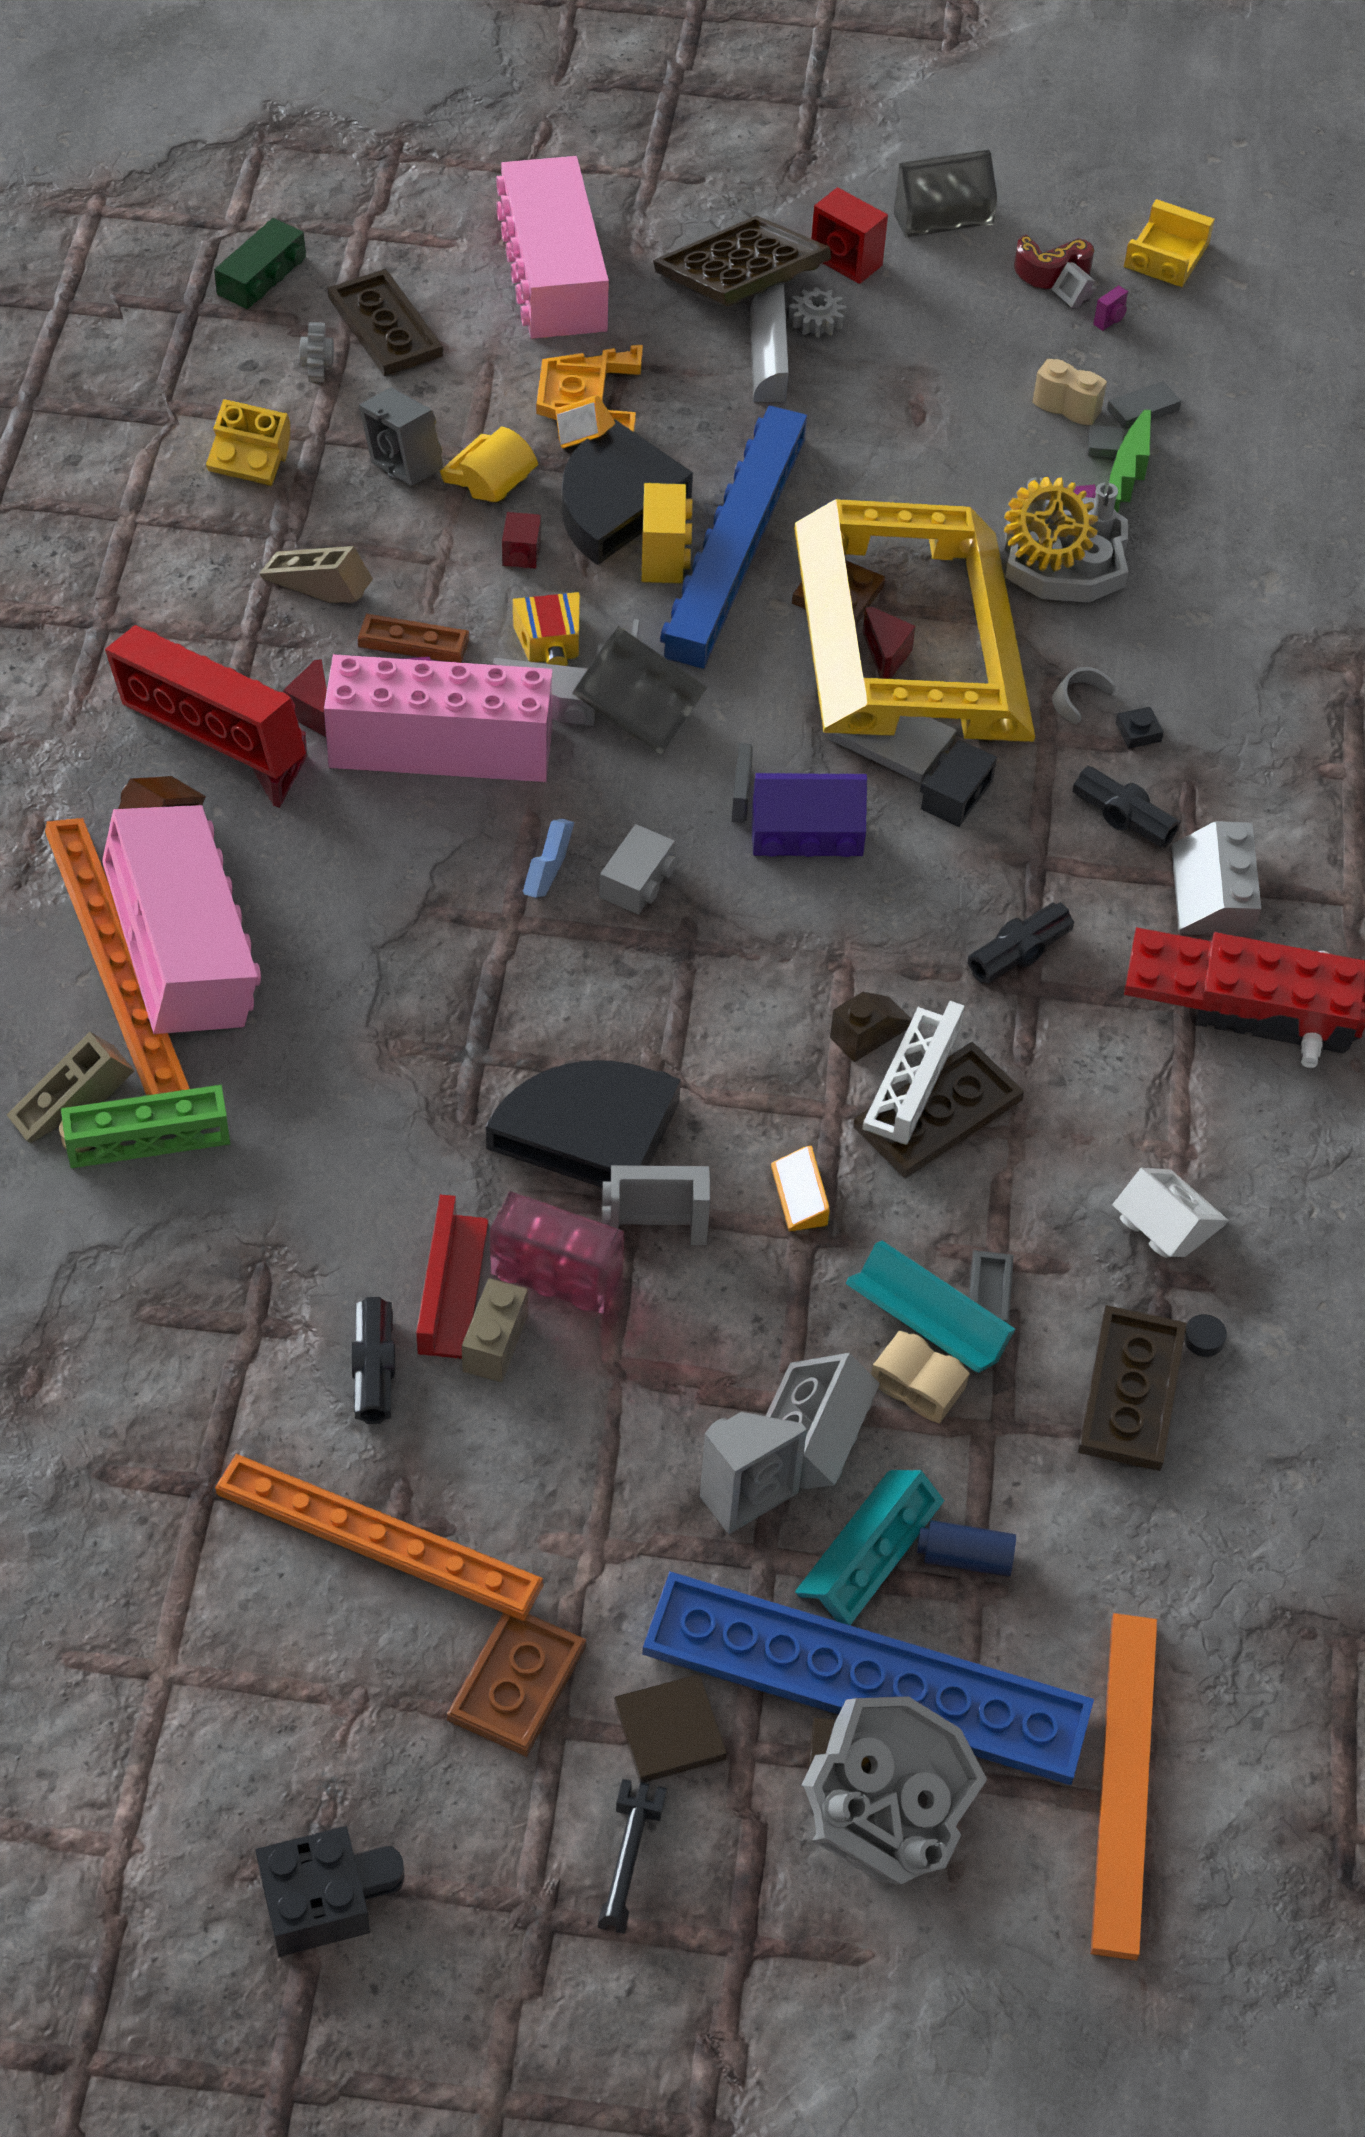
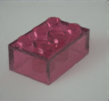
[490,1191,624,1314]

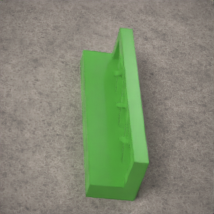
[61,1084,230,1168]

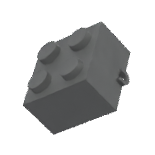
[359,387,444,486]

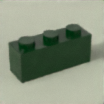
[214,218,306,309]

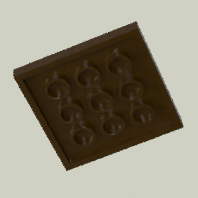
[653,215,831,306]

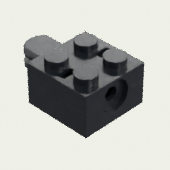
[255,1826,405,1957]

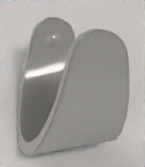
[1052,667,1116,724]

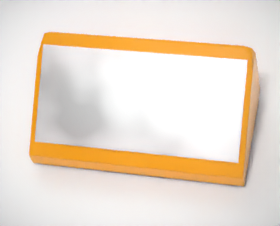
[555,395,616,448]
[771,1146,830,1232]

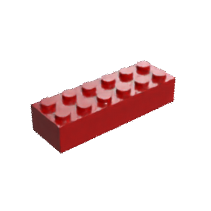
[105,625,306,779]

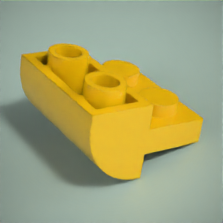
[206,399,290,486]
[440,426,539,502]

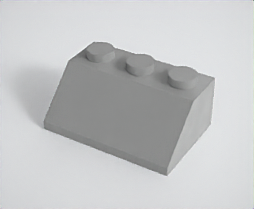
[1172,821,1261,937]
[766,1353,880,1489]
[700,1412,807,1534]

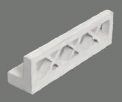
[863,1001,964,1145]

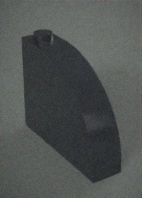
[562,419,693,565]
[486,1060,681,1188]

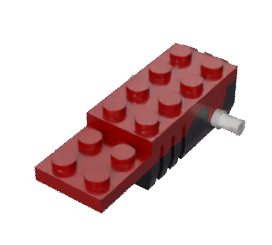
[1124,927,1365,1068]

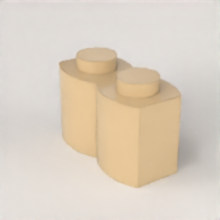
[1033,359,1107,425]
[871,1331,970,1423]

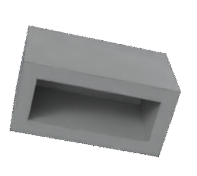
[599,824,677,915]

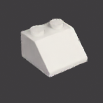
[1112,1168,1229,1258]

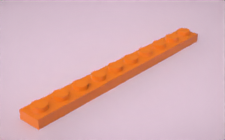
[45,818,190,1096]

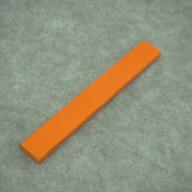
[215,1454,544,1621]
[1090,1613,1157,1961]

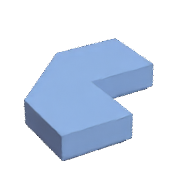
[523,819,574,898]

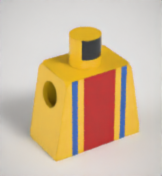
[513,592,580,666]

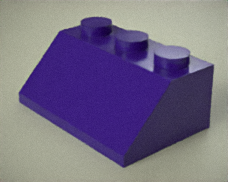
[751,773,867,857]

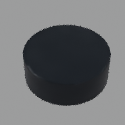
[1184,1314,1227,1357]

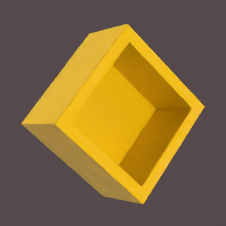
[641,483,692,583]

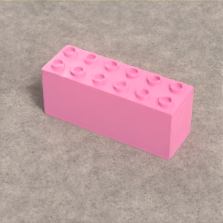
[496,156,609,339]
[324,654,552,782]
[102,805,261,1034]

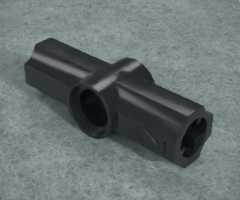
[1072,766,1181,848]
[967,902,1074,984]
[352,1297,395,1424]

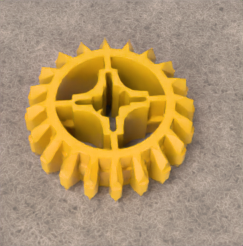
[1004,477,1098,572]

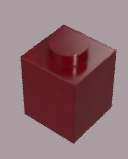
[502,512,541,569]

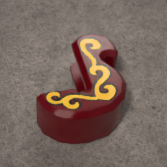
[1014,234,1095,289]

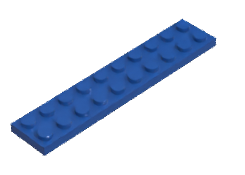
[642,1571,1094,1785]

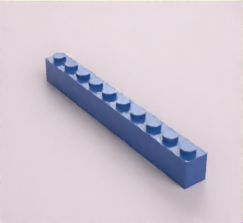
[660,405,807,669]

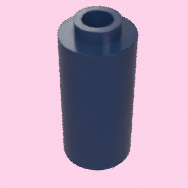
[917,1520,1016,1577]

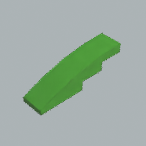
[1107,409,1151,513]

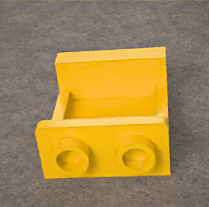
[1124,199,1215,287]

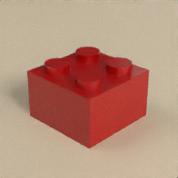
[811,187,888,284]

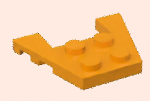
[536,345,643,432]

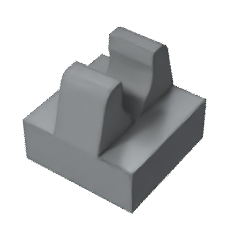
[1051,262,1096,308]

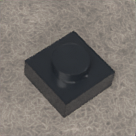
[1115,707,1164,749]

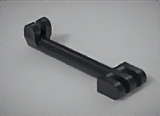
[597,1779,667,1934]

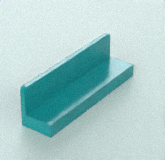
[846,1240,1015,1373]
[795,1470,945,1625]

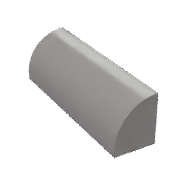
[749,284,789,403]

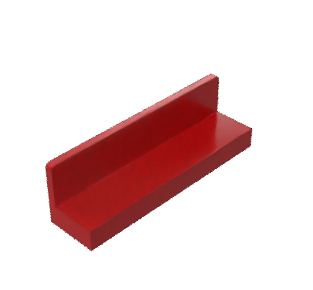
[416,1194,488,1359]

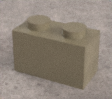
[462,1278,528,1382]

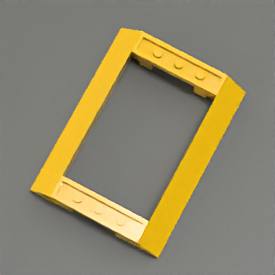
[794,499,1035,742]

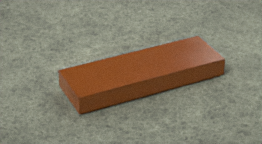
[357,613,469,663]

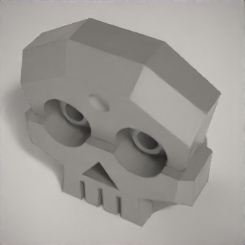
[1005,477,1129,603]
[801,1696,987,1884]

